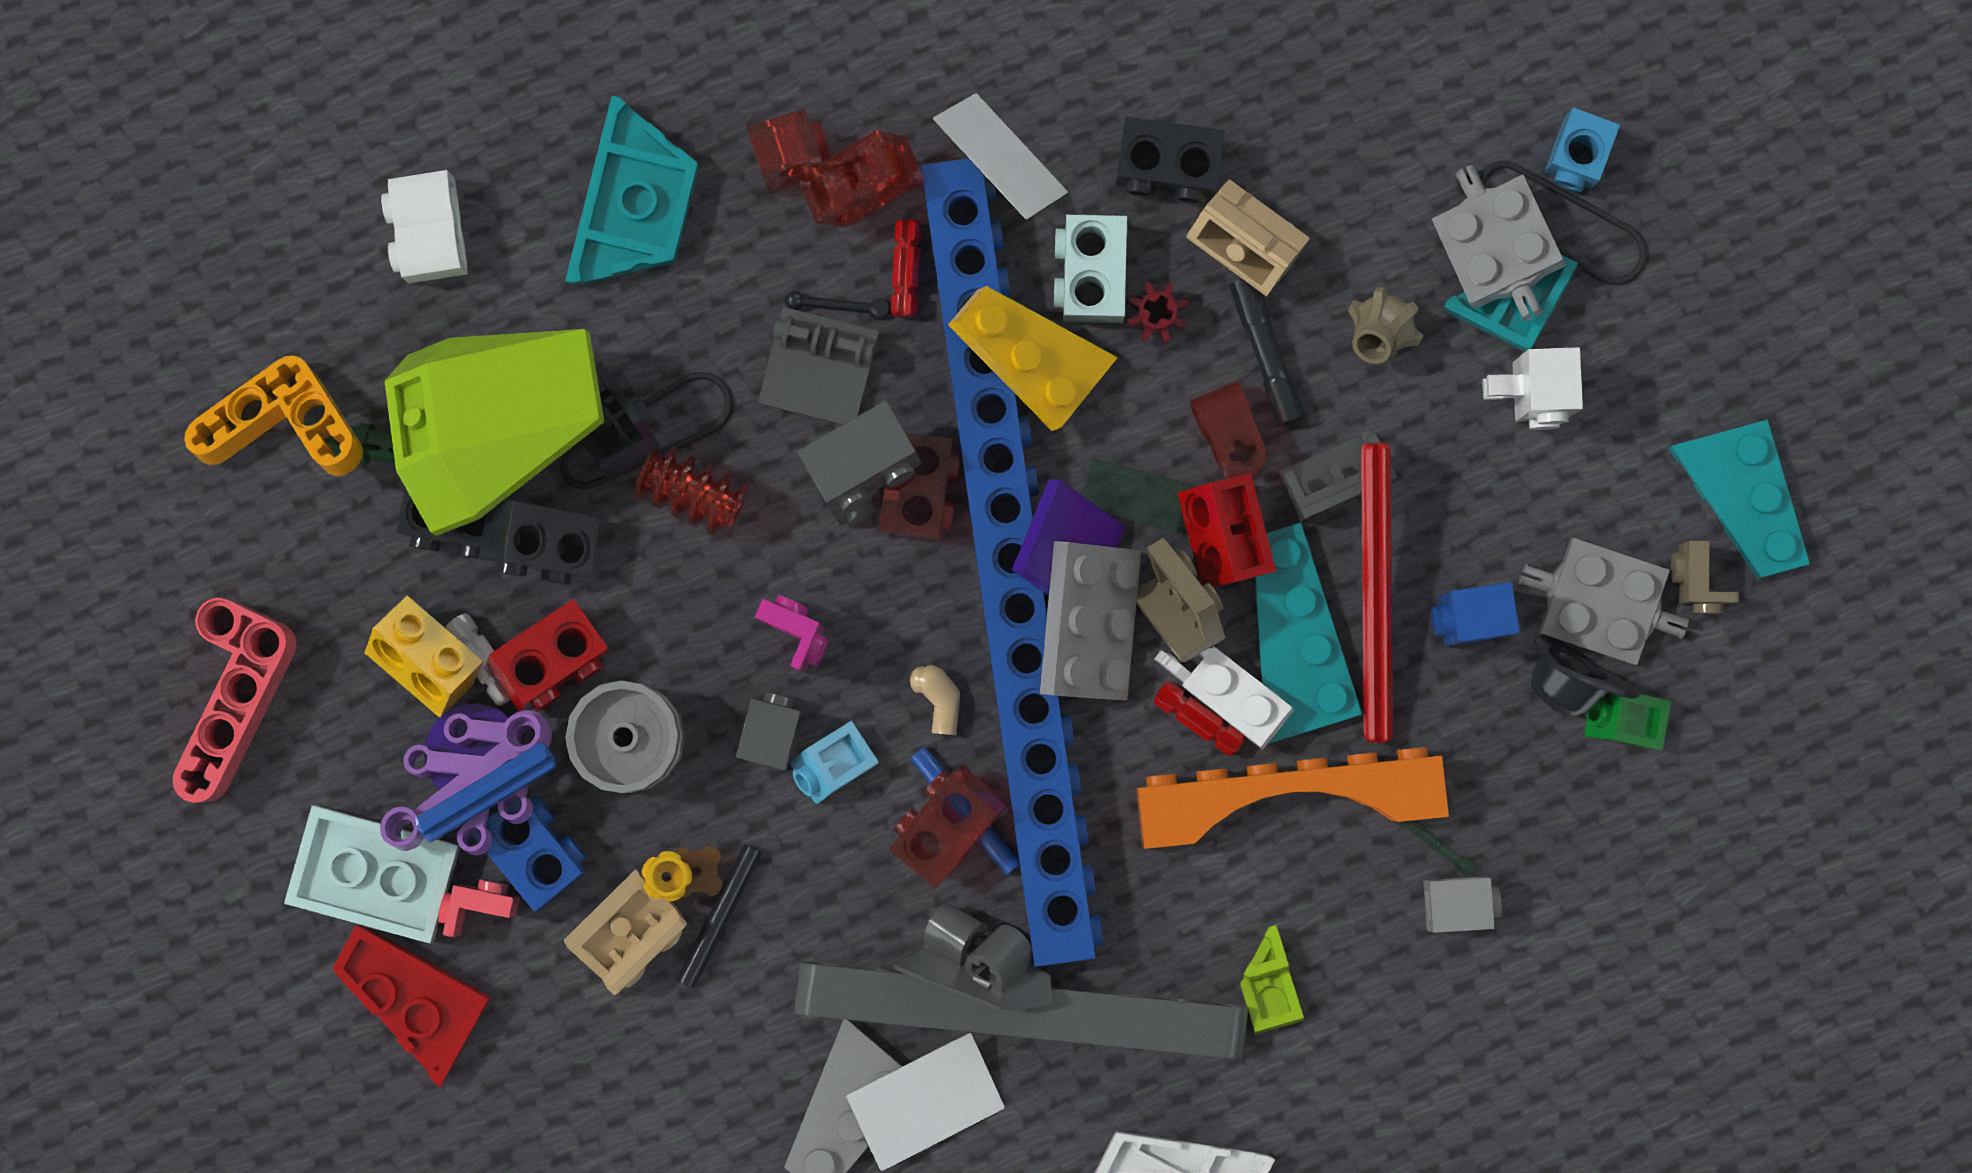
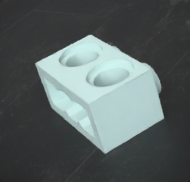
[1054,215,1127,323]

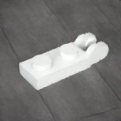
[1154,646,1294,750]

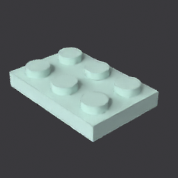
[284,805,460,944]

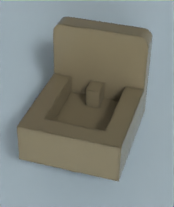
[1670,541,1739,614]

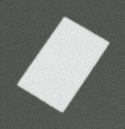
[933,93,1068,219]
[846,1033,1004,1171]

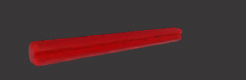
[1361,442,1393,743]

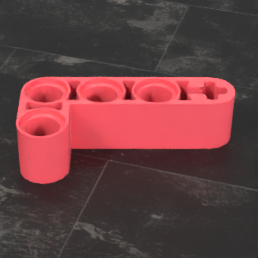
[173,598,297,803]

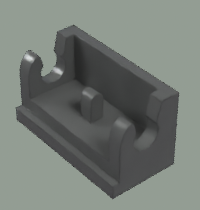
[1278,431,1397,523]

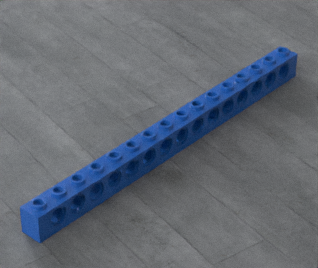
[921,158,1103,967]

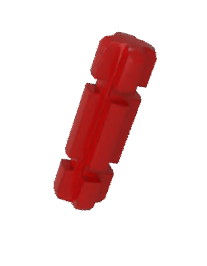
[891,219,922,318]
[1153,681,1245,756]

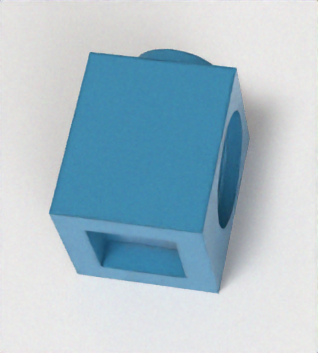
[1544,107,1620,192]

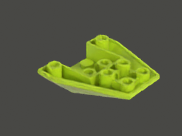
[385,329,604,536]

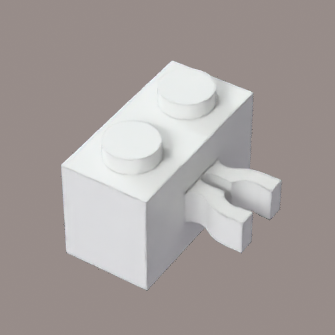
[1482,347,1583,430]

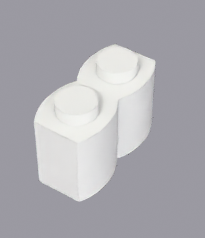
[381,170,468,283]

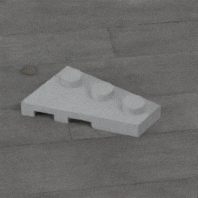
[784,1019,903,1173]

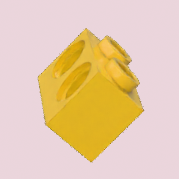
[364,596,483,718]

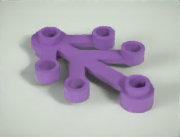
[380,710,552,855]

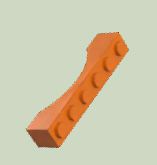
[1136,747,1449,849]

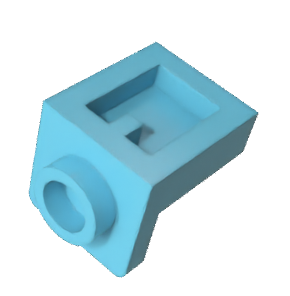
[790,721,879,804]

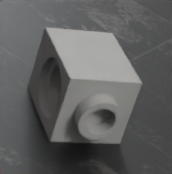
[1423,876,1502,933]

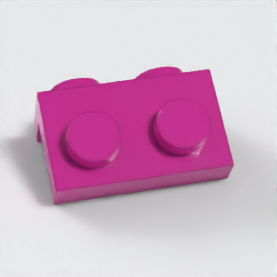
[754,595,829,673]

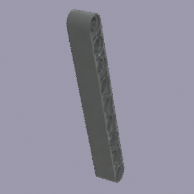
[794,962,1248,1059]

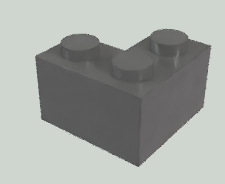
[797,400,921,526]

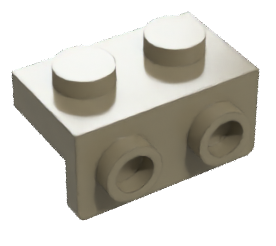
[1136,538,1225,662]

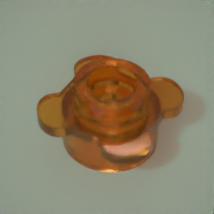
[674,846,723,897]

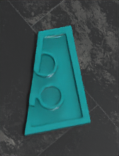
[1668,419,1810,579]

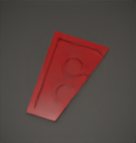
[331,924,492,1088]

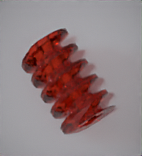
[635,443,750,537]

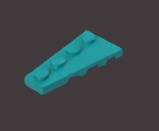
[1254,523,1362,744]

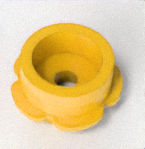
[641,851,692,902]

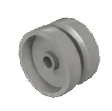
[565,680,685,793]

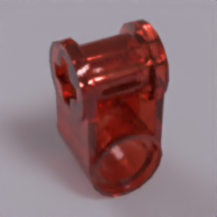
[1189,381,1266,478]

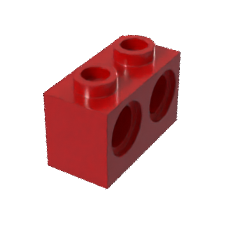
[1177,473,1276,587]
[486,599,608,712]

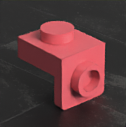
[438,879,520,937]

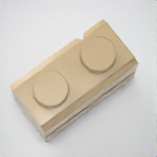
[1186,179,1310,297]

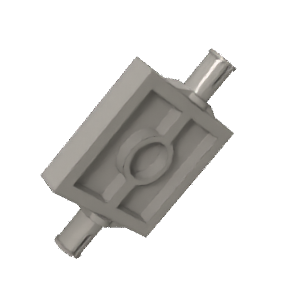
[1432,165,1566,322]
[1519,538,1689,665]

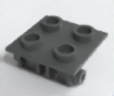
[758,307,880,425]

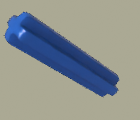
[415,743,556,842]

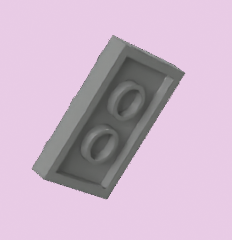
[1040,541,1141,701]

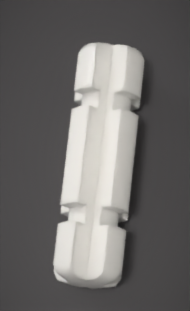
[446,613,511,706]

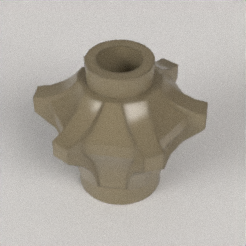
[1348,287,1424,364]

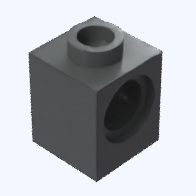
[736,692,803,771]

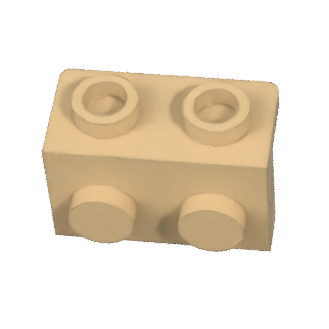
[564,869,687,995]

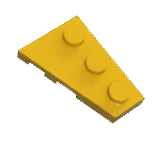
[948,286,1118,431]

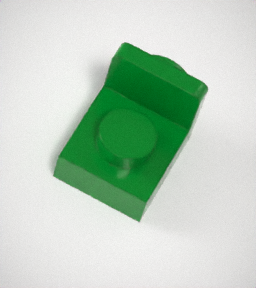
[1584,693,1671,751]

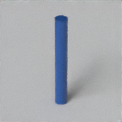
[910,746,1020,875]

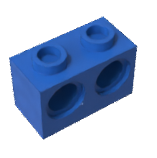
[1431,582,1520,646]
[471,796,588,912]

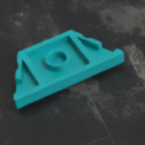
[565,96,699,286]

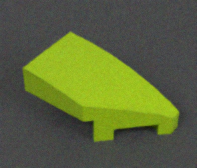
[1240,925,1304,1035]

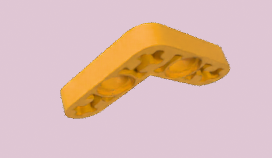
[184,355,363,476]

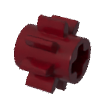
[1127,282,1188,345]

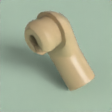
[910,665,960,736]

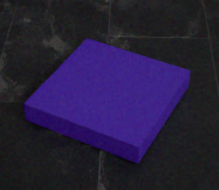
[1012,479,1125,596]

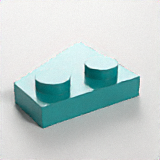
[1444,255,1578,352]

